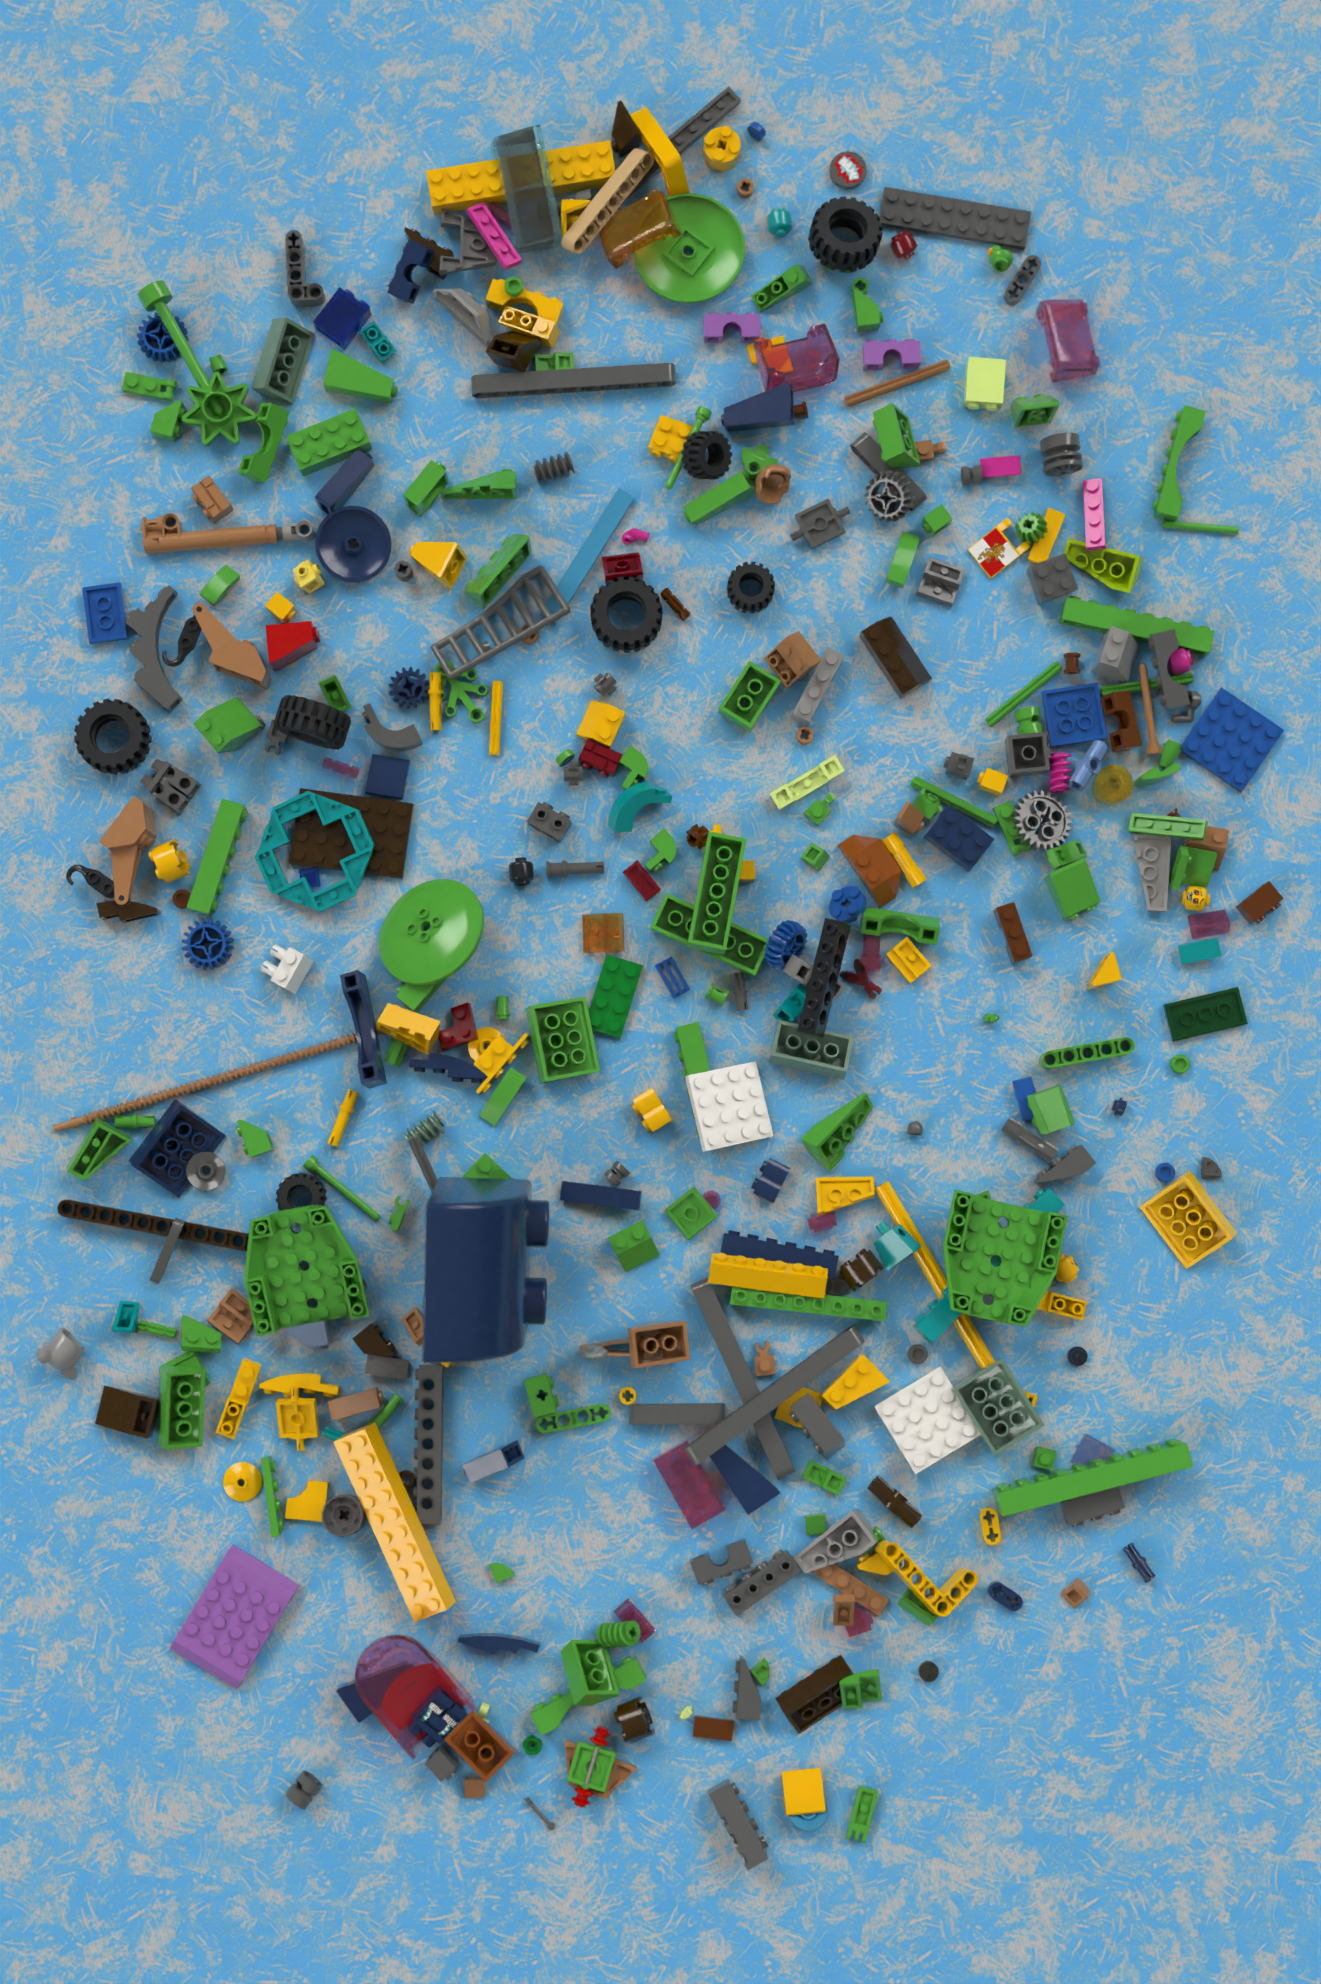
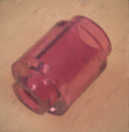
[807,1211,837,1233]

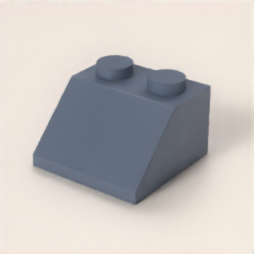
[285,1320,333,1351]

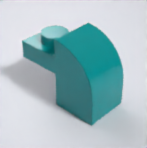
[773,983,807,1023]

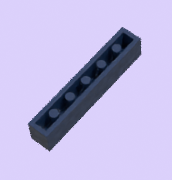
[720,1230,839,1279]

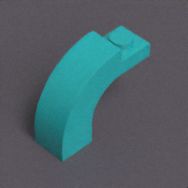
[608,782,672,832]

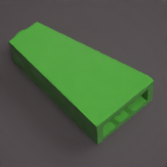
[323,349,397,403]
[683,471,756,525]

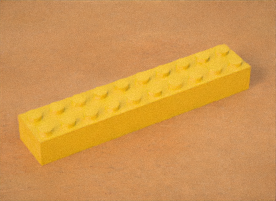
[426,140,616,215]
[333,1422,456,1622]

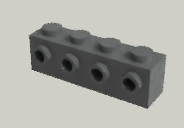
[723,1549,801,1616]

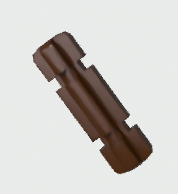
[660,588,690,621]

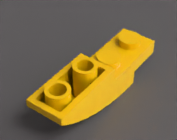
[1037,1291,1087,1320]
[216,1358,262,1440]
[259,1373,341,1398]

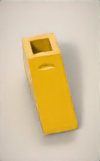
[498,306,561,348]

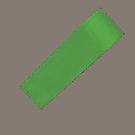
[1039,1037,1135,1069]

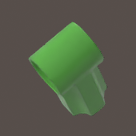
[384,1037,410,1067]

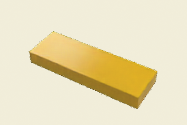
[1027,507,1066,564]

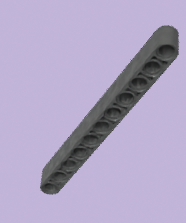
[471,363,676,398]
[690,1277,795,1480]
[684,1325,865,1466]

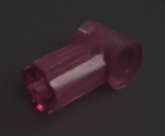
[861,934,881,972]

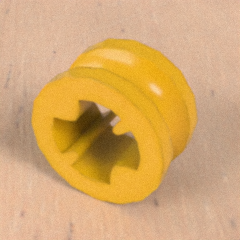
[619,1387,637,1405]

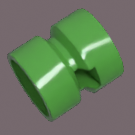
[1014,707,1043,735]

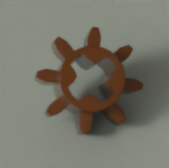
[686,824,709,849]

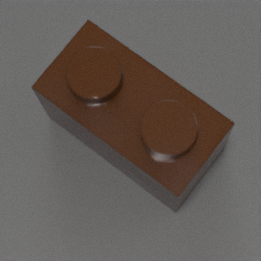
[1236,881,1284,924]

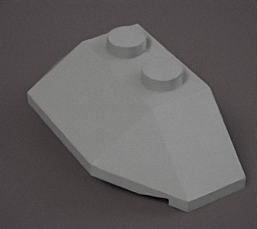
[432,289,490,348]

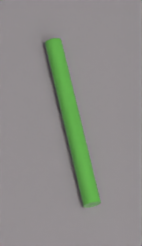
[1162,520,1238,534]

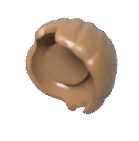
[755,464,791,504]

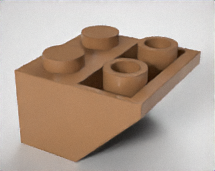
[764,631,821,688]

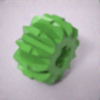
[1015,511,1048,545]

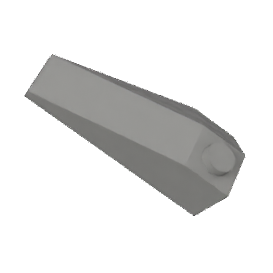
[793,1509,877,1574]

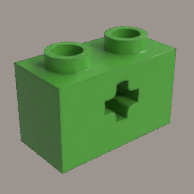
[524,1373,560,1418]

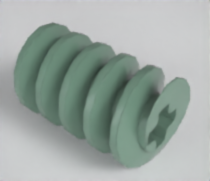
[402,1110,445,1146]

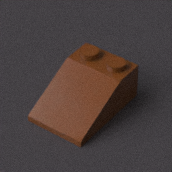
[444,1710,515,1782]

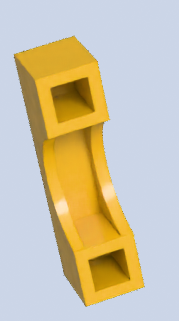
[485,279,564,326]

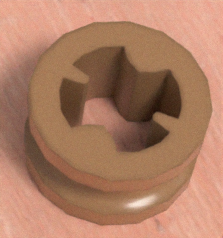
[737,178,754,198]
[796,726,813,745]

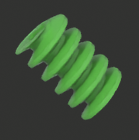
[596,1620,641,1648]

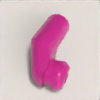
[622,528,650,545]

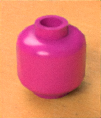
[1167,648,1194,675]

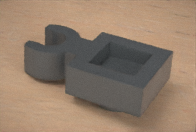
[265,719,288,755]

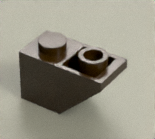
[352,1323,396,1357]

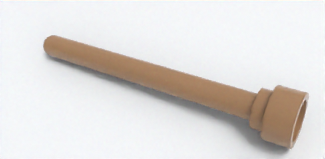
[1139,663,1162,755]

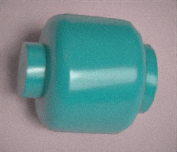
[767,207,792,238]

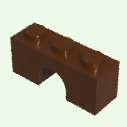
[1100,691,1142,752]
[993,902,1033,965]

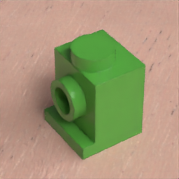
[912,787,943,820]

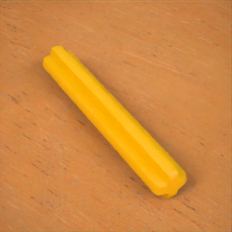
[489,681,503,756]

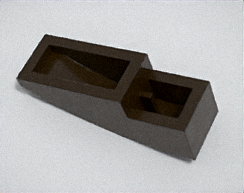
[96,901,161,923]

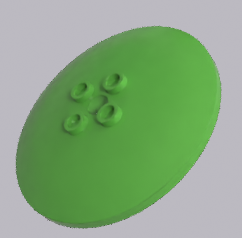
[633,193,745,304]
[379,879,484,985]

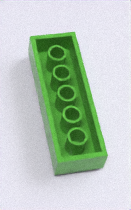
[686,832,747,955]
[650,893,769,978]

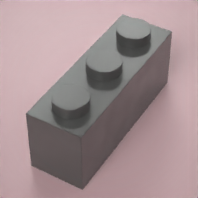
[1059,1487,1125,1527]

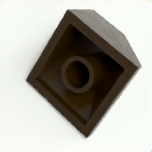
[611,100,640,157]

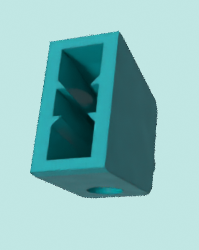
[874,1220,921,1271]

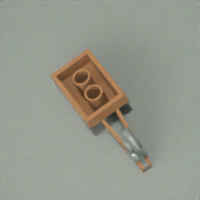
[580,1320,690,1368]

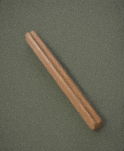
[844,359,950,407]

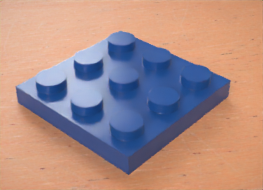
[1041,682,1107,748]

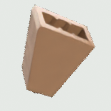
[327,1387,384,1421]

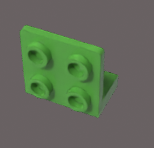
[1169,845,1217,890]

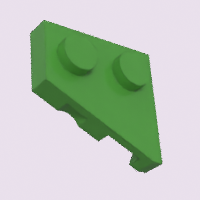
[181,1315,221,1353]

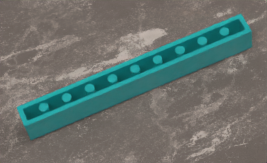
[912,1188,1065,1343]

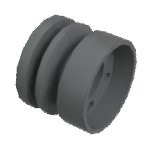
[1039,433,1083,476]
[322,1494,366,1537]

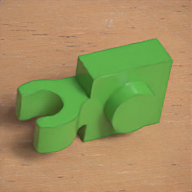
[804,792,836,826]
[389,1196,410,1231]

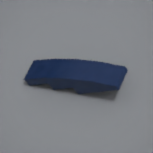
[560,1181,642,1210]
[457,1633,540,1655]

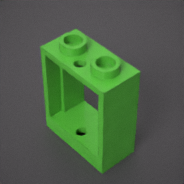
[403,460,449,517]

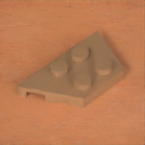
[564,1739,637,1799]

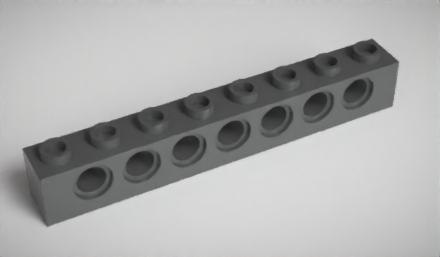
[414,1364,444,1524]

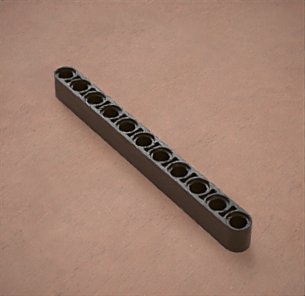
[57,1200,249,1252]

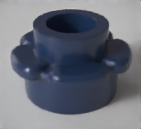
[1112,1098,1127,1116]

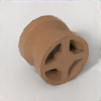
[520,624,539,645]

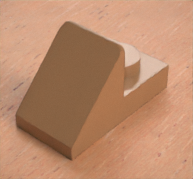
[401,1307,423,1346]
[833,1594,855,1626]

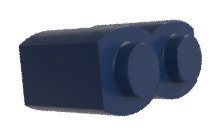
[751,1158,790,1203]

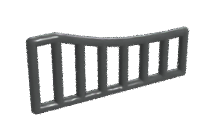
[431,565,571,680]

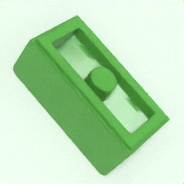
[897,1587,942,1626]

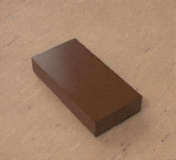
[693,1715,734,1741]

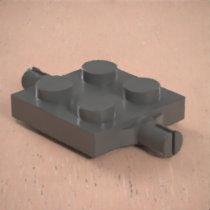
[790,498,850,550]

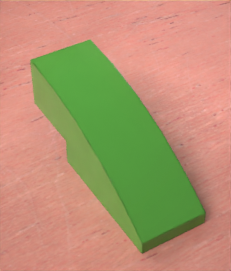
[885,532,921,588]
[479,1067,527,1126]

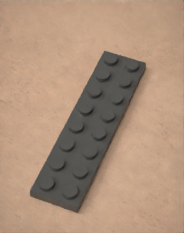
[880,187,1031,250]

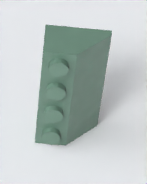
[251,317,315,404]
[769,1020,854,1080]

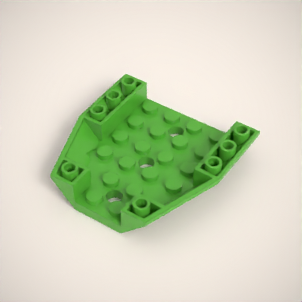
[943,1190,1068,1327]
[244,1205,370,1336]

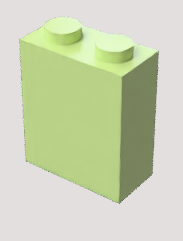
[963,357,1006,411]

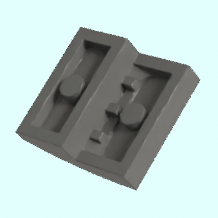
[916,557,965,608]

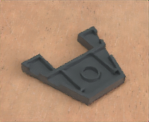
[439,209,496,275]

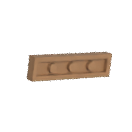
[812,1564,889,1616]

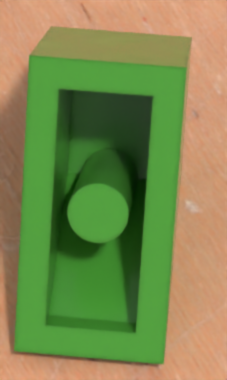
[852,289,883,332]

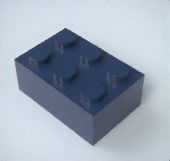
[923,805,995,872]

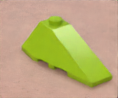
[1064,538,1145,593]

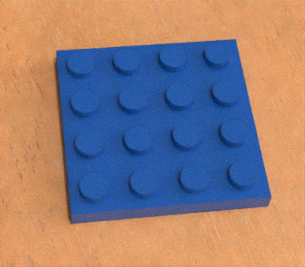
[1180,687,1284,793]

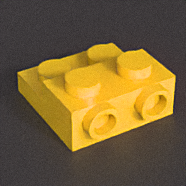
[648,415,693,463]

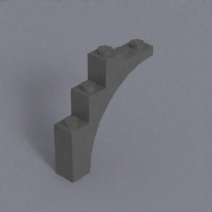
[125,585,183,713]

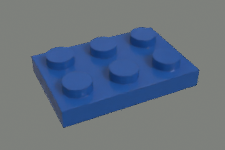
[82,582,128,644]

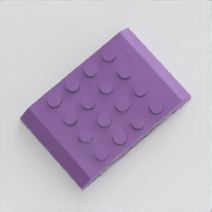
[170,1544,300,1689]

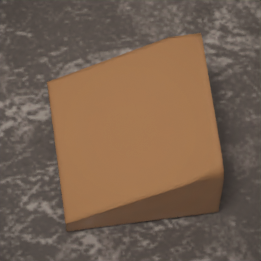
[1061,1577,1090,1608]
[464,1777,485,1798]

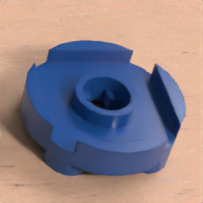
[829,886,867,924]

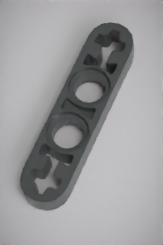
[150,1218,185,1284]

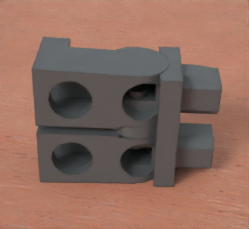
[140,759,201,815]

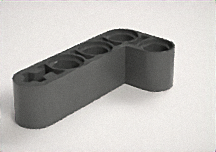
[285,230,326,307]

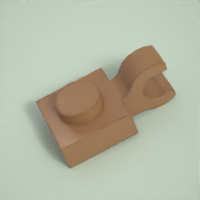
[915,439,946,462]

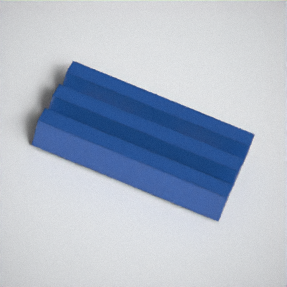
[655,956,690,999]

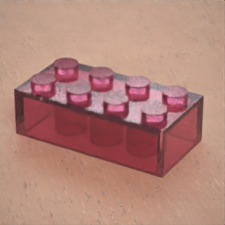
[653,1439,726,1529]

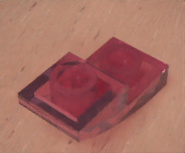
[614,1598,656,1643]

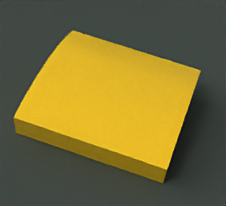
[782,1768,826,1816]

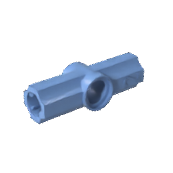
[1068,740,1108,792]

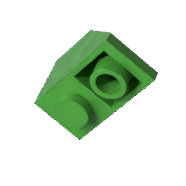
[150,400,186,442]
[236,1120,274,1158]

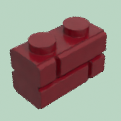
[578,739,622,778]

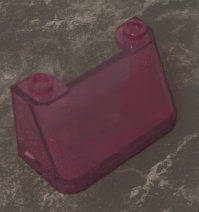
[1036,299,1100,382]
[753,324,840,393]

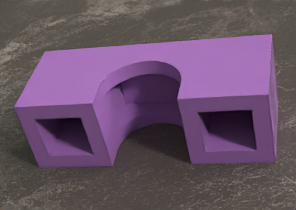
[704,312,760,343]
[862,339,921,370]

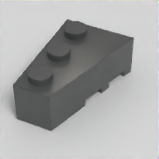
[789,1393,845,1460]

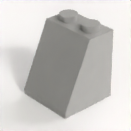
[1091,626,1139,683]

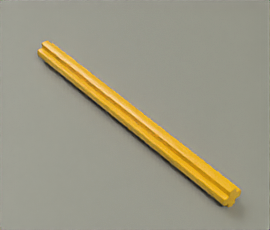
[875,1181,995,1369]

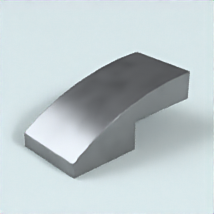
[365,1355,409,1380]

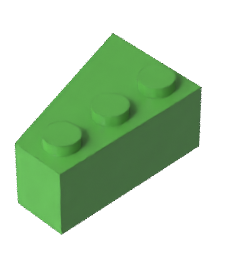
[67,1118,132,1181]

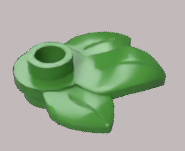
[741,444,778,479]

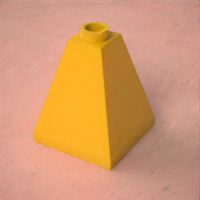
[409,542,468,590]

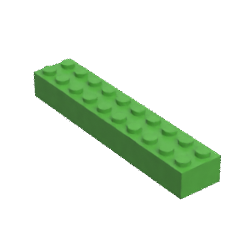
[992,1438,1193,1516]

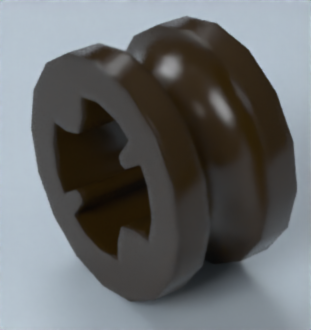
[399,1470,415,1488]

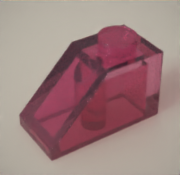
[845,1604,873,1637]

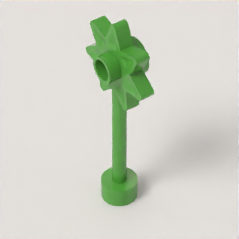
[138,280,257,447]

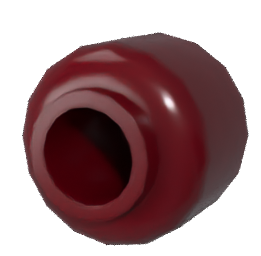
[890,230,918,260]

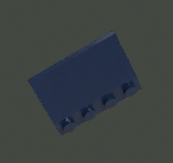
[129,1099,226,1197]

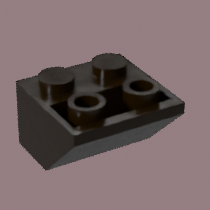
[485,331,541,372]

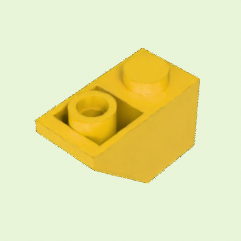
[855,1545,902,1576]

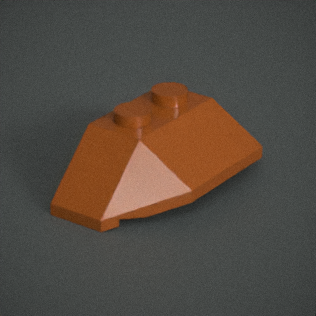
[837,835,902,909]

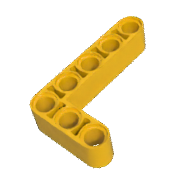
[630,107,690,197]
[877,1540,978,1617]

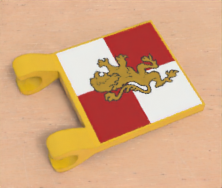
[967,518,1030,579]

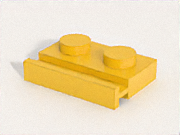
[885,937,931,984]

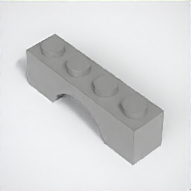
[791,647,844,726]

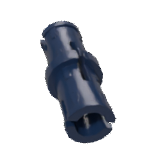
[1123,1543,1156,1583]

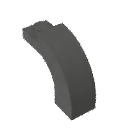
[362,703,423,751]

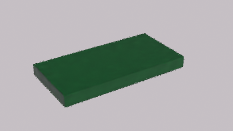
[1163,987,1248,1042]

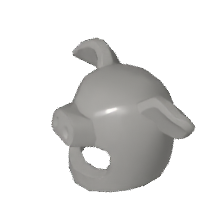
[37,1328,85,1379]

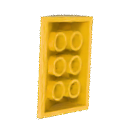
[1140,1170,1237,1269]

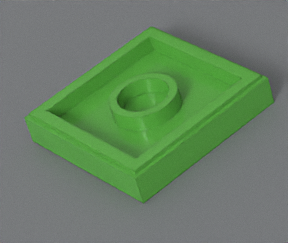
[664,1186,719,1240]

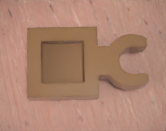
[754,1341,776,1376]

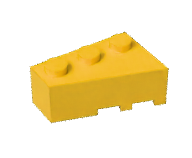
[376,1003,441,1055]
[819,1354,890,1410]

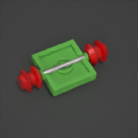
[567,1726,616,1808]

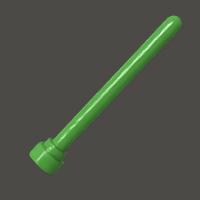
[665,406,712,490]
[303,1155,380,1221]

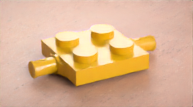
[276,1386,320,1451]

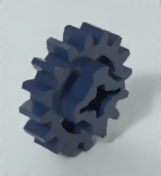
[389,667,430,709]

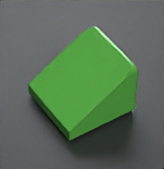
[801,843,830,871]
[804,1513,826,1535]

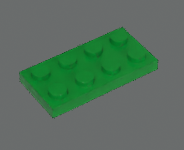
[589,954,643,1039]

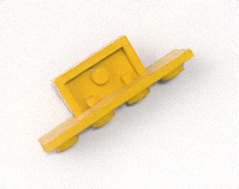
[474,1032,529,1095]

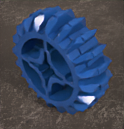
[137,312,188,363]
[182,918,234,970]
[764,920,808,971]

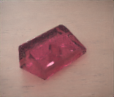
[1188,910,1231,939]

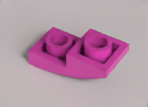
[980,455,1021,478]

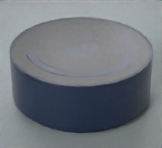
[1067,1346,1087,1366]

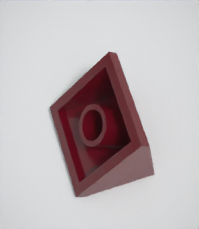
[602,552,643,585]

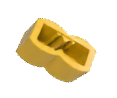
[631,1087,673,1133]

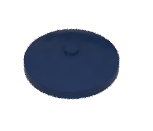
[315,506,392,583]

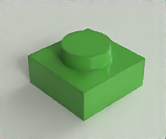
[1033,1446,1056,1470]

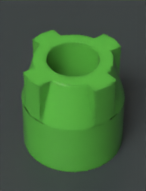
[209,354,228,375]

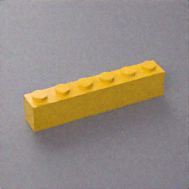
[708,1253,828,1299]

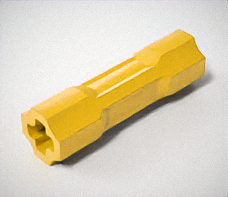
[882,832,927,889]

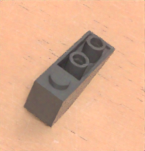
[1034,1144,1096,1183]
[732,1655,761,1721]

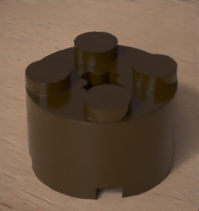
[840,1248,884,1292]
[614,1696,655,1743]

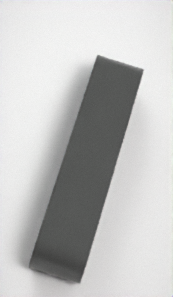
[850,432,927,512]
[629,1403,725,1425]

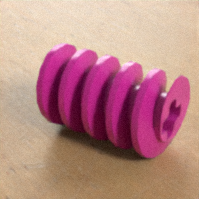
[1048,753,1072,793]

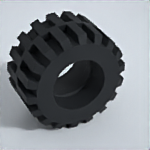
[681,431,732,479]
[727,562,775,614]
[275,1173,327,1210]

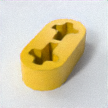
[979,1507,1001,1545]

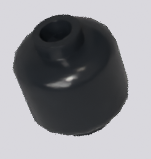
[509,857,534,886]

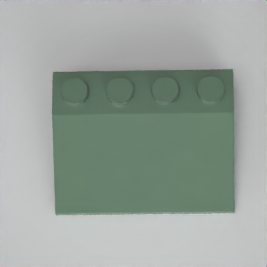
[952,1358,1044,1456]

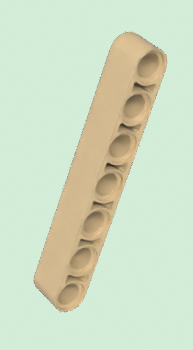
[561,148,654,254]

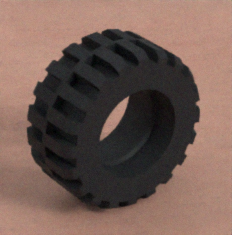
[808,197,883,273]
[590,576,662,653]
[274,695,351,750]
[74,699,152,775]

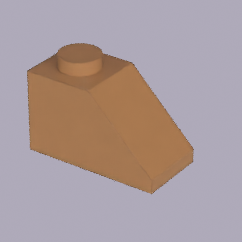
[894,801,925,835]

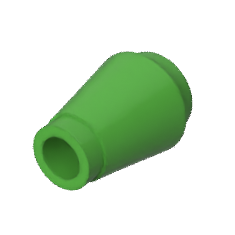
[1158,739,1182,768]

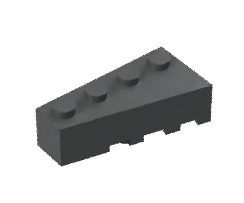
[708,1779,769,1871]

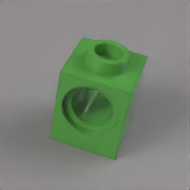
[922,504,953,537]

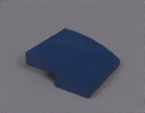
[365,754,410,800]

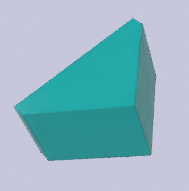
[112,1301,140,1333]

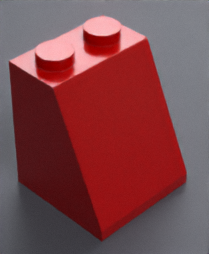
[266,621,320,671]

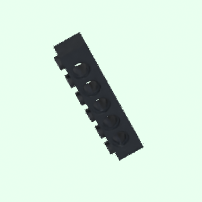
[797,918,851,1038]

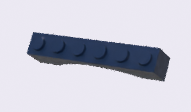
[340,970,387,1089]

